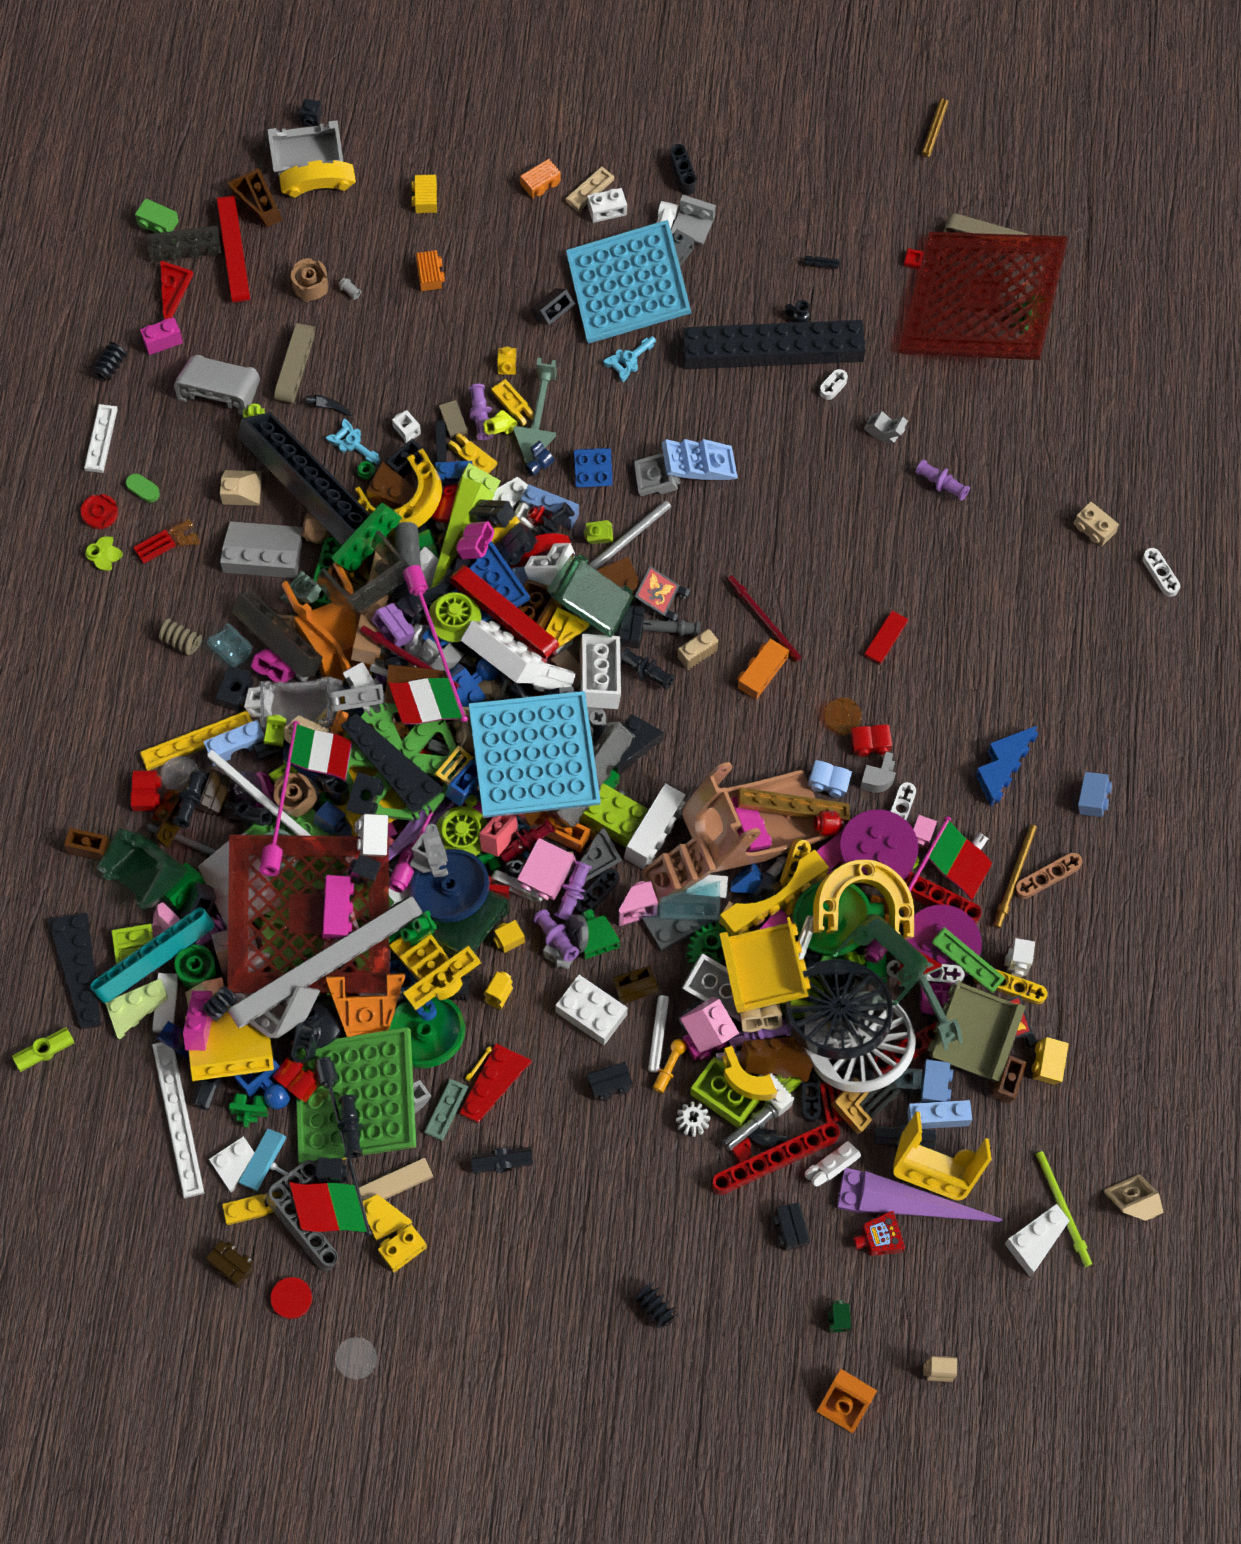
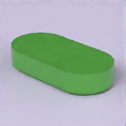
[126,474,160,503]

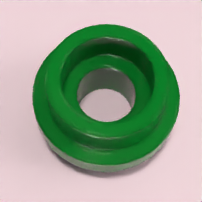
[357,461,375,479]

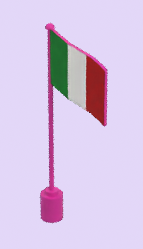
[388,565,468,724]
[259,720,352,876]

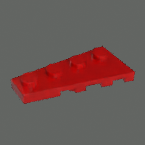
[460,1043,532,1124]

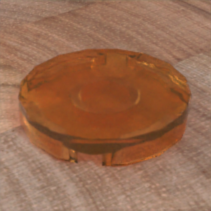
[824,697,862,735]

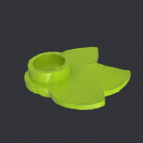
[85,537,123,571]

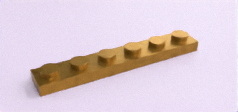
[737,787,850,824]

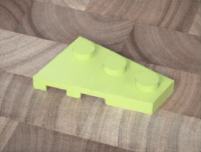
[106,979,168,1039]

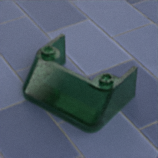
[832,914,928,1007]

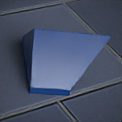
[731,864,763,893]

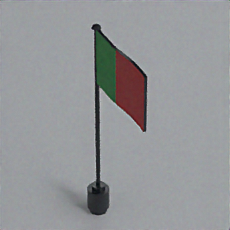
[289,1057,373,1236]

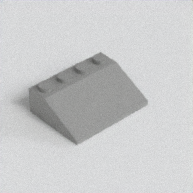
[220,521,303,578]
[198,832,282,930]

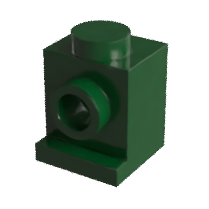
[828,1300,851,1333]

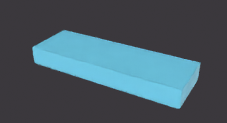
[239,1129,286,1191]

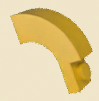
[722,1046,777,1100]

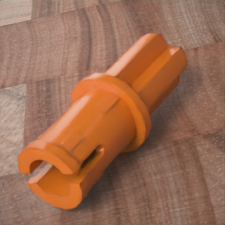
[329,710,348,736]

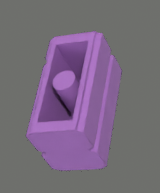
[371,603,415,647]

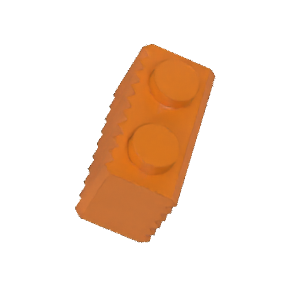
[520,159,561,198]
[416,250,445,291]

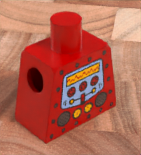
[853,1211,905,1256]

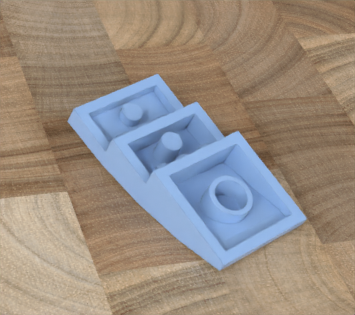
[661,439,738,480]

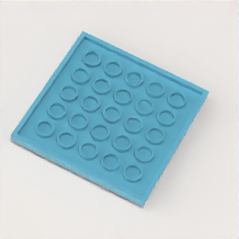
[566,220,691,344]
[469,691,601,818]

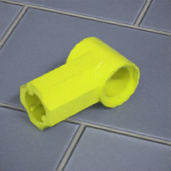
[483,410,517,435]

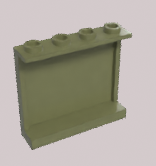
[927,980,1026,1082]

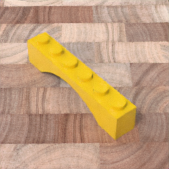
[719,850,829,936]

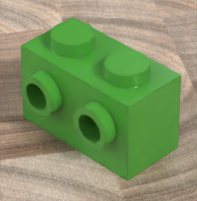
[135,198,179,238]

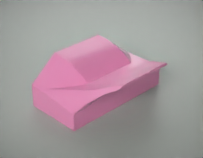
[152,902,181,938]

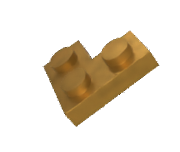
[831,1078,872,1134]

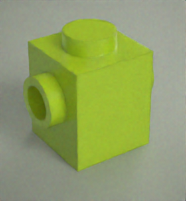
[584,520,613,544]

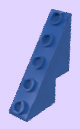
[975,726,1039,806]

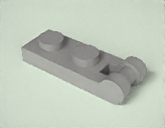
[328,684,385,712]

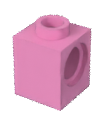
[913,815,937,848]

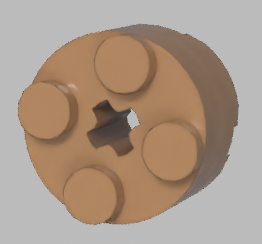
[291,258,328,302]
[273,773,317,817]

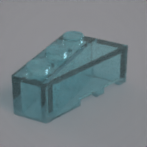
[660,881,720,922]

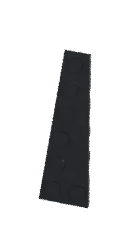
[341,713,444,815]
[48,913,102,1030]

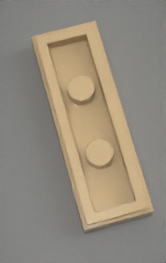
[566,166,614,212]

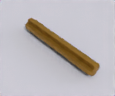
[921,98,948,157]

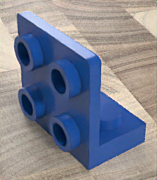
[574,448,612,487]

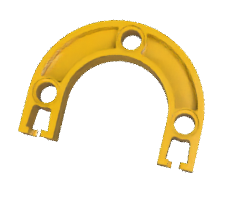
[355,448,442,537]
[813,860,914,940]

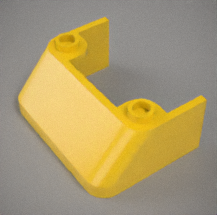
[893,1111,992,1200]

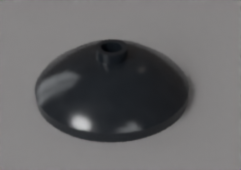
[289,996,344,1049]

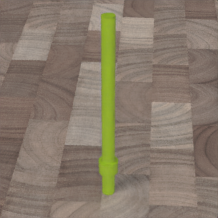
[1036,1151,1092,1267]

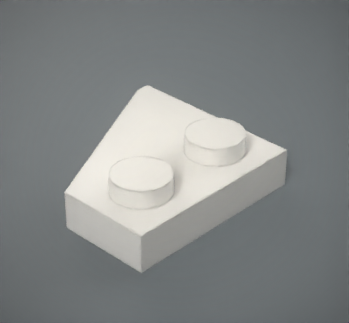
[209,1136,254,1192]

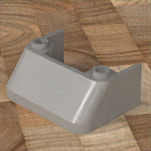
[228,950,320,1038]

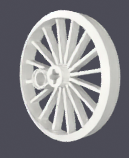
[809,992,915,1093]

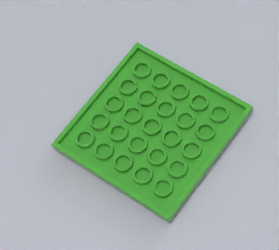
[296,1027,416,1164]

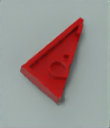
[160,261,194,320]

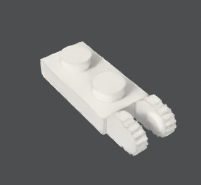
[804,1141,861,1187]

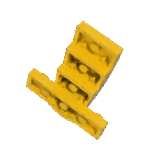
[389,934,481,1010]

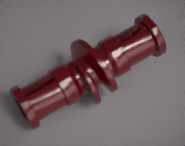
[500,817,556,864]

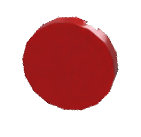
[81,494,118,529]
[270,1277,312,1320]

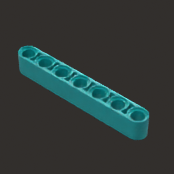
[90,908,215,1003]

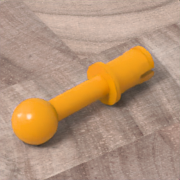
[652,1039,687,1094]

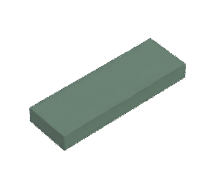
[424,1079,468,1142]

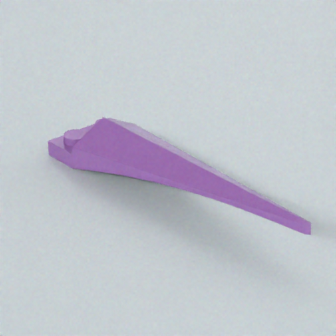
[378,782,476,867]
[837,1168,1002,1222]

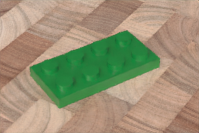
[332,503,403,573]

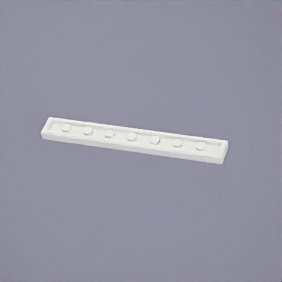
[207,750,327,856]
[152,1040,205,1198]

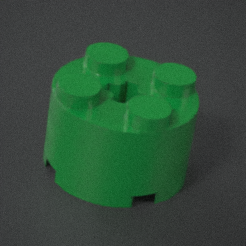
[175,945,217,989]

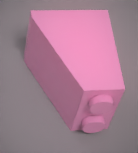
[517,838,576,900]

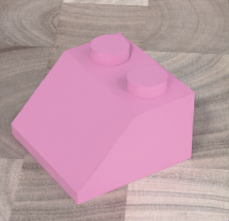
[618,881,658,926]
[680,997,739,1052]

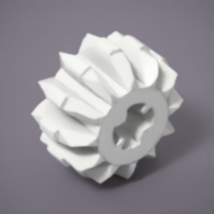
[676,1102,710,1137]

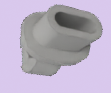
[543,945,573,970]

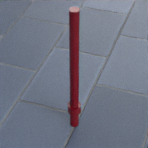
[727,575,802,662]
[360,625,460,691]

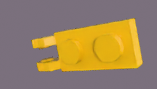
[491,379,534,426]
[448,433,497,474]
[222,1192,280,1225]

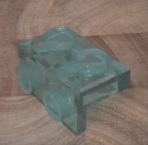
[207,623,253,667]

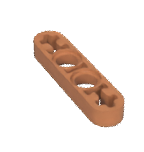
[1015,853,1082,899]

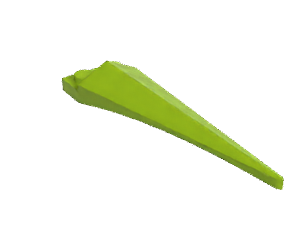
[430,463,500,589]

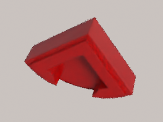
[731,1138,751,1163]

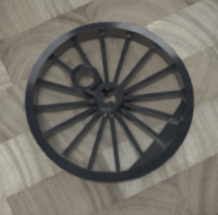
[784,959,893,1059]

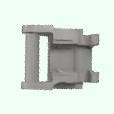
[410,824,448,877]

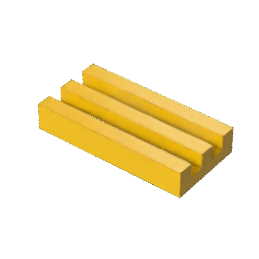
[434,746,474,787]

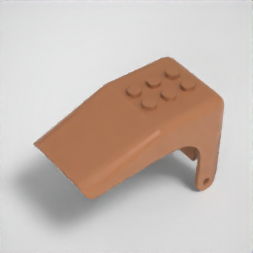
[682,762,833,872]

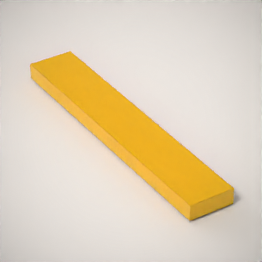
[140,711,252,771]

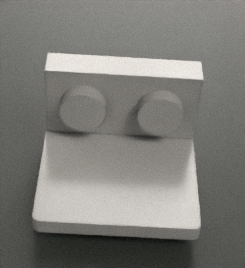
[671,195,716,245]

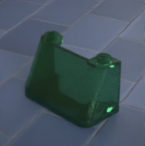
[546,553,634,638]
[97,828,188,909]
[432,890,510,959]

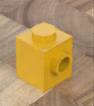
[493,920,525,953]

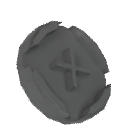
[564,915,588,954]

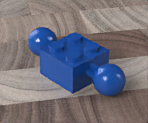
[450,658,500,707]
[232,1059,290,1110]

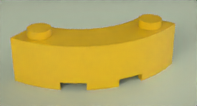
[279,160,356,198]

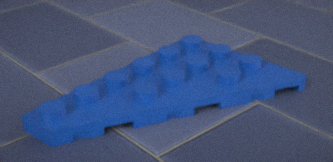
[422,541,530,649]

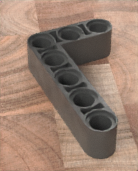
[266,1160,338,1271]

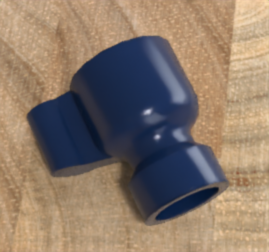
[525,441,555,476]

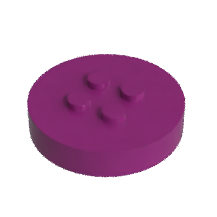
[839,810,918,888]
[902,905,982,984]

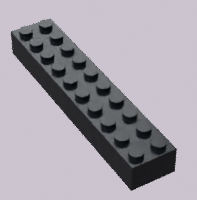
[683,320,866,370]
[237,412,371,545]

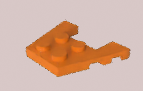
[326,973,405,1037]

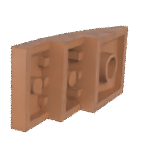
[641,834,716,905]

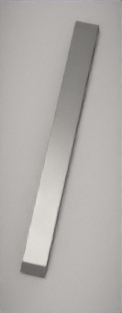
[228,897,423,1028]

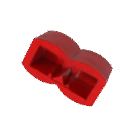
[851,725,892,757]
[131,770,162,812]
[272,1058,319,1103]

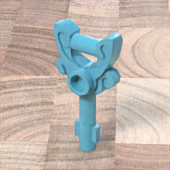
[603,336,656,382]
[326,419,381,465]

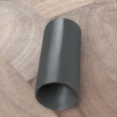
[394,522,421,580]

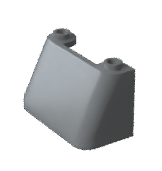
[268,121,343,176]
[174,355,260,415]

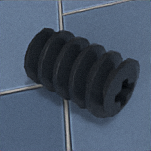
[90,342,128,382]
[635,1282,680,1329]

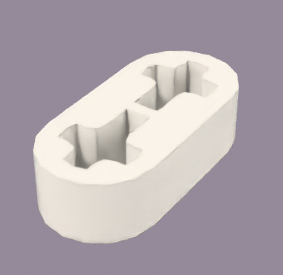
[820,369,848,400]

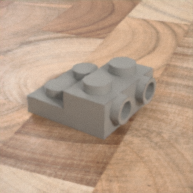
[634,453,680,496]

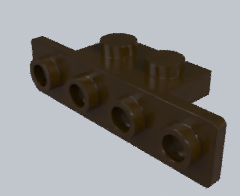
[151,779,190,847]

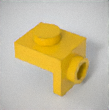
[498,347,516,375]

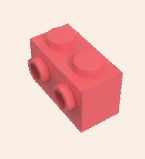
[479,815,518,856]

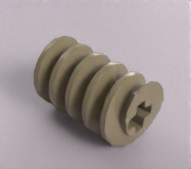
[159,618,202,655]

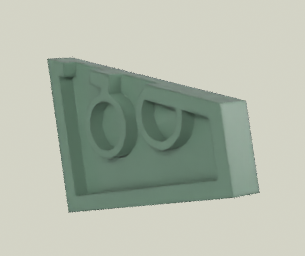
[280,571,323,603]

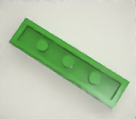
[931,927,1005,993]

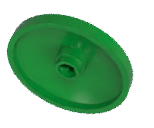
[793,880,872,956]
[389,997,465,1069]

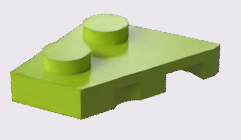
[112,924,154,964]

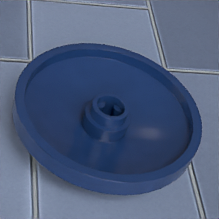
[411,849,490,922]

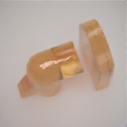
[169,518,201,546]

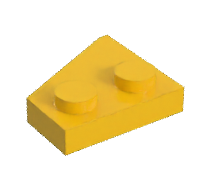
[546,607,590,649]
[363,1194,412,1240]

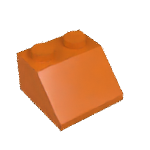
[817,1369,877,1433]

